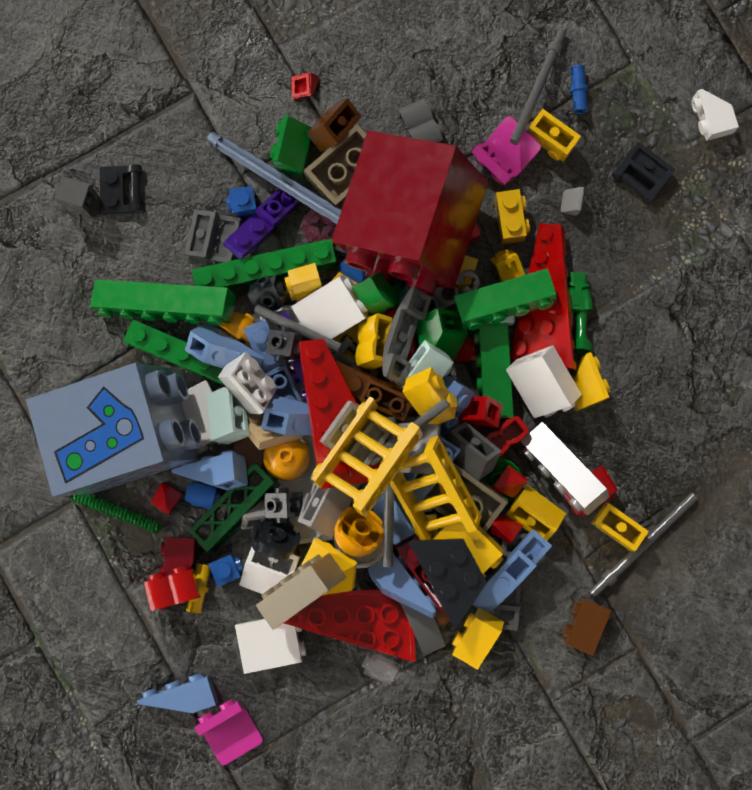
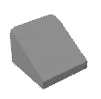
[560,187,585,216]
[240,501,267,530]

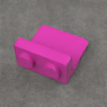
[471,116,542,185]
[194,699,263,765]

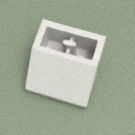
[218,352,277,414]
[239,547,301,594]

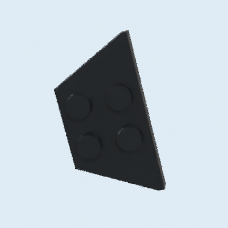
[408,538,487,628]

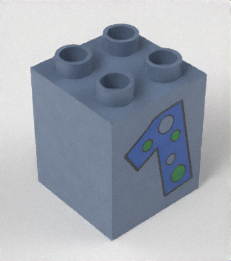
[26,363,202,497]

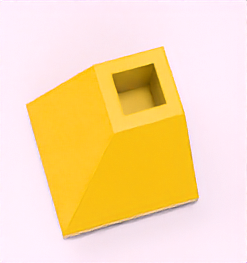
[572,352,610,412]
[302,538,357,595]

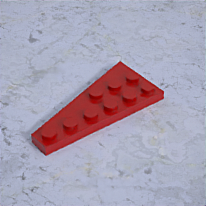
[510,223,577,370]
[298,338,382,490]
[283,590,416,662]

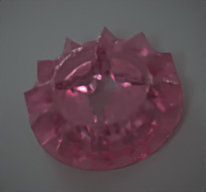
[302,209,337,243]

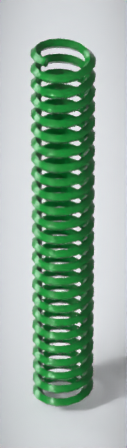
[70,494,163,534]

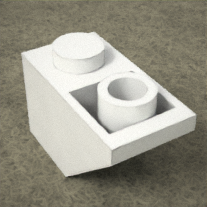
[692,89,739,141]

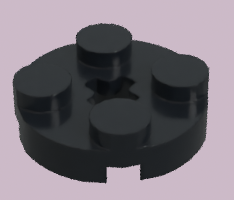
[251,518,301,560]

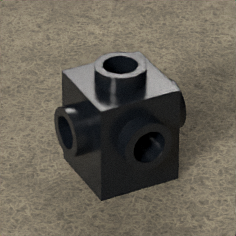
[248,275,288,311]
[266,327,307,364]
[264,488,303,523]

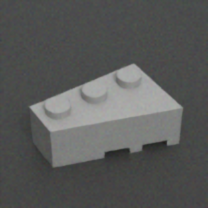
[298,473,361,539]

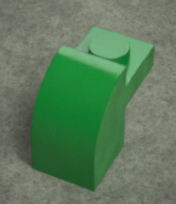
[352,271,404,315]

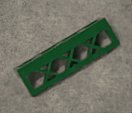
[188,463,281,553]

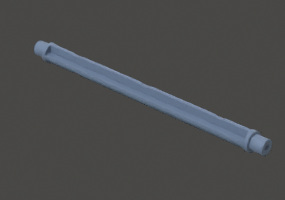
[207,132,341,224]

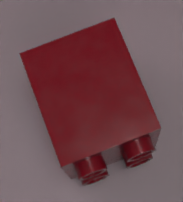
[331,130,488,296]

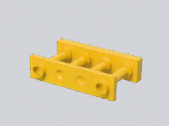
[312,397,423,518]
[380,436,482,540]

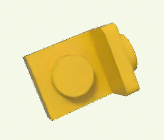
[490,249,525,282]

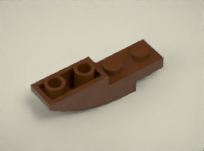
[334,359,412,421]

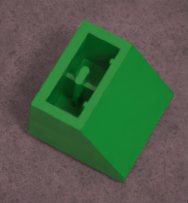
[270,115,312,179]
[415,309,468,362]

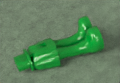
[567,272,594,355]

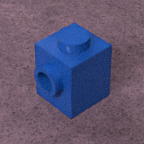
[226,186,257,218]
[208,554,244,586]

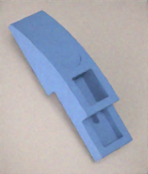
[243,319,302,402]
[472,529,552,613]

